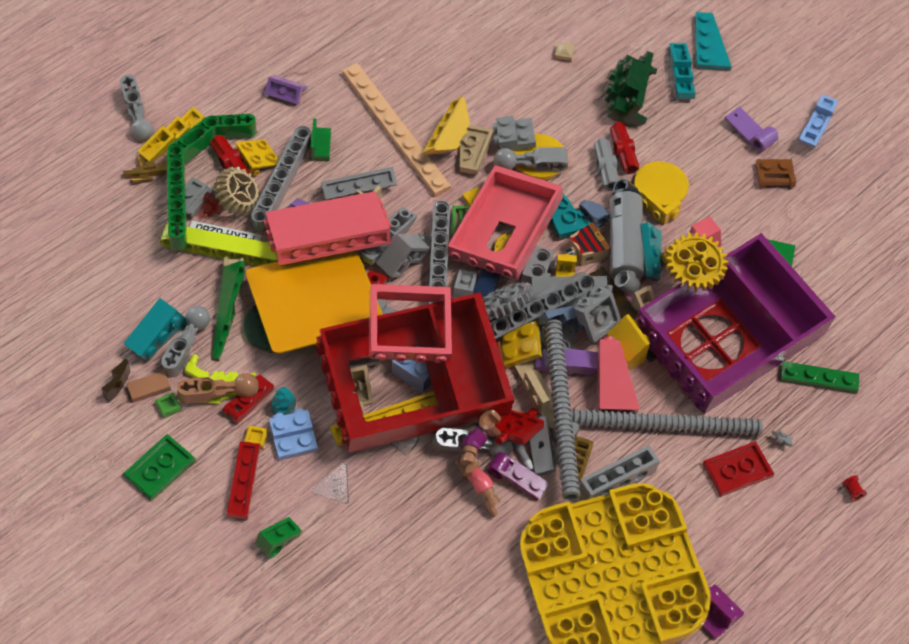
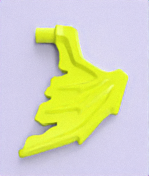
[184,354,256,404]

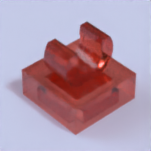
[202,192,224,217]

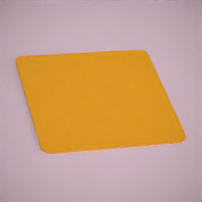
[246,250,383,354]

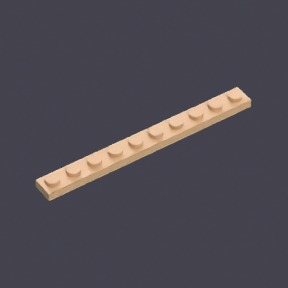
[342,63,451,197]

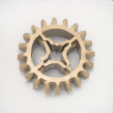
[213,167,261,216]

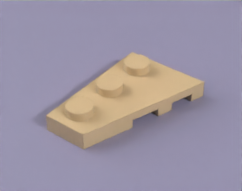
[460,125,494,175]

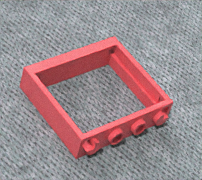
[369,284,452,363]

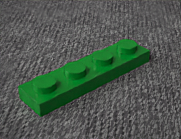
[780,361,860,394]

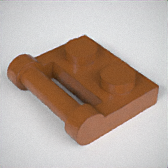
[755,159,796,187]

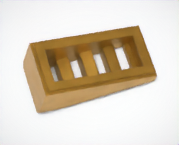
[574,436,594,481]

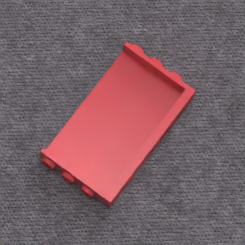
[263,191,391,265]

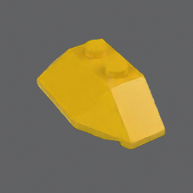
[423,96,470,155]

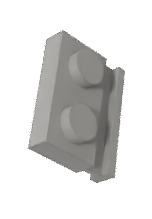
[186,177,215,218]

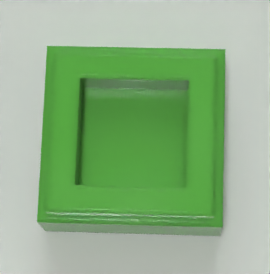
[155,392,182,418]

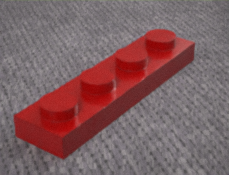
[227,441,260,520]

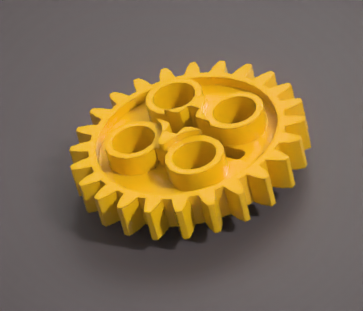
[665,232,728,292]

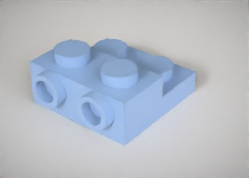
[269,408,318,461]

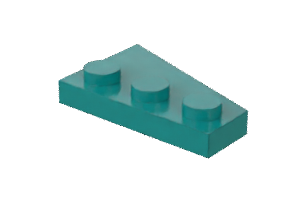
[551,194,591,239]
[641,222,662,281]

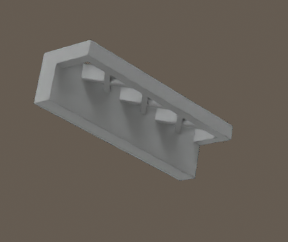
[320,167,397,201]

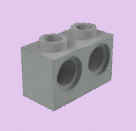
[521,246,556,284]

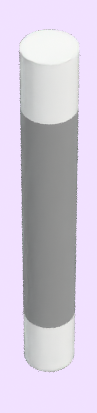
[512,442,535,471]

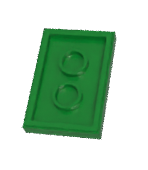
[123,434,196,501]

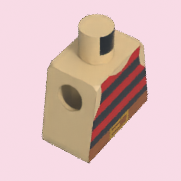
[563,222,611,266]

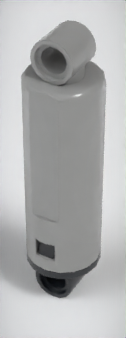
[610,178,644,295]

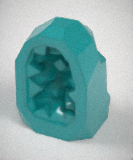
[271,386,296,415]

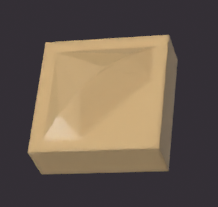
[555,42,575,62]

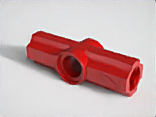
[609,122,639,174]
[210,135,250,174]

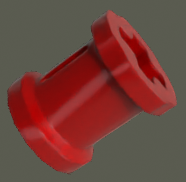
[842,475,867,502]

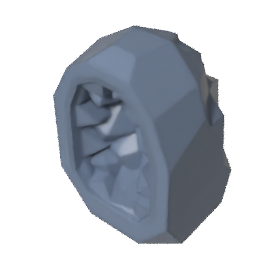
[579,200,610,229]

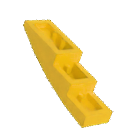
[137,107,205,162]

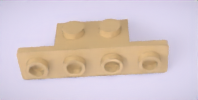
[515,360,555,430]

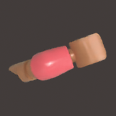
[455,458,500,517]

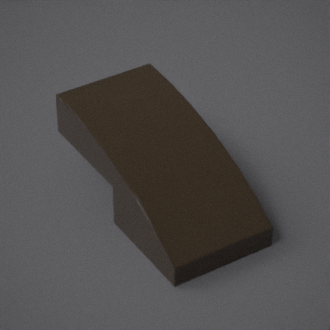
[101,359,131,403]

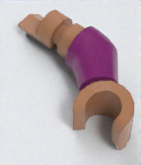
[460,410,501,476]

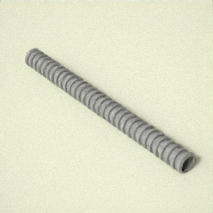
[544,320,580,500]
[571,409,763,436]

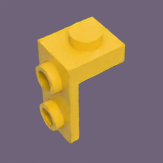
[640,190,682,225]
[555,254,577,277]

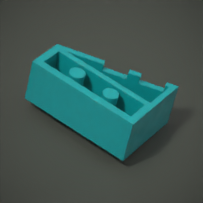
[123,298,186,362]

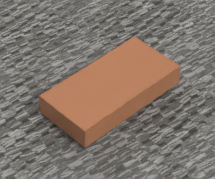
[126,371,171,402]

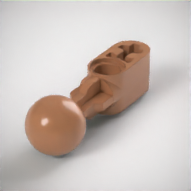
[177,373,259,404]

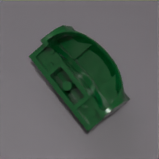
[604,51,657,127]

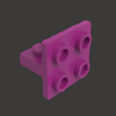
[701,584,744,639]

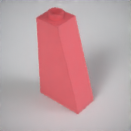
[597,337,639,413]

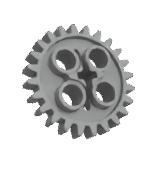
[483,282,534,320]

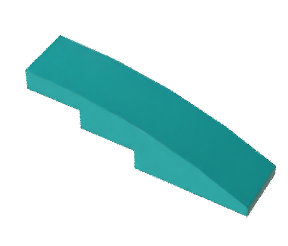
[669,43,696,99]

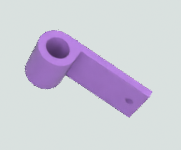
[724,106,778,152]

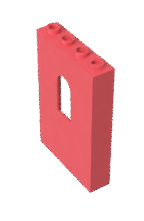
[447,165,563,280]

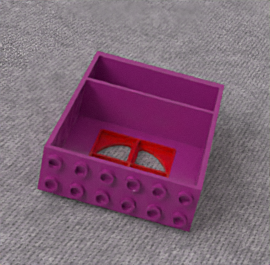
[635,233,836,414]

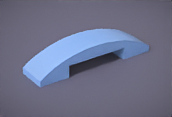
[798,94,838,148]

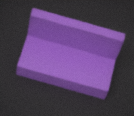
[264,76,308,104]

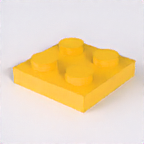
[502,321,542,368]

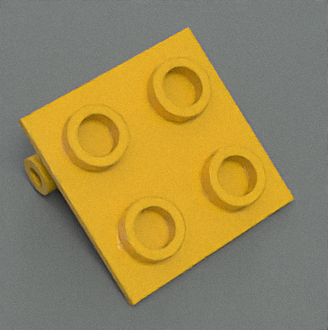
[235,139,279,176]

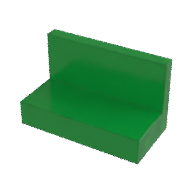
[311,118,331,161]

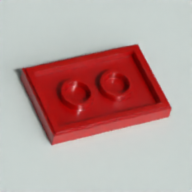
[702,441,774,497]

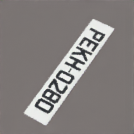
[190,221,262,241]

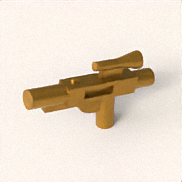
[123,155,167,184]

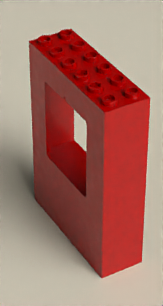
[316,292,515,453]

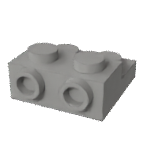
[493,115,536,151]
[574,287,621,343]

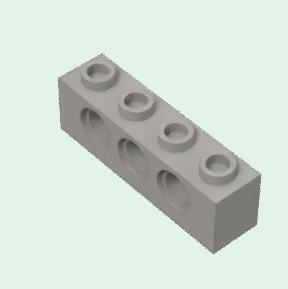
[579,445,660,500]

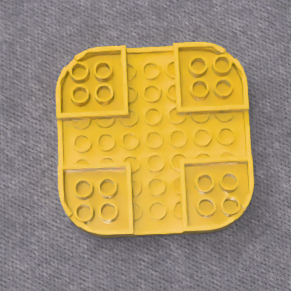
[520,483,710,644]

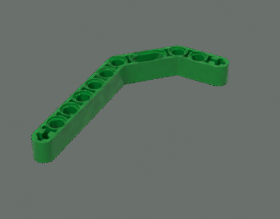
[167,114,257,250]

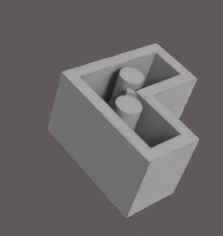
[376,234,431,277]

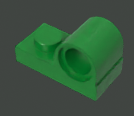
[255,517,302,559]

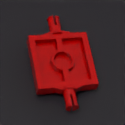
[495,408,544,445]

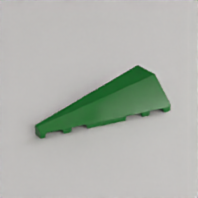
[212,261,246,361]

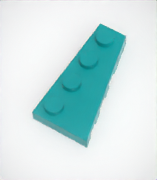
[695,12,732,71]

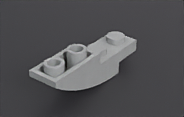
[357,206,417,265]

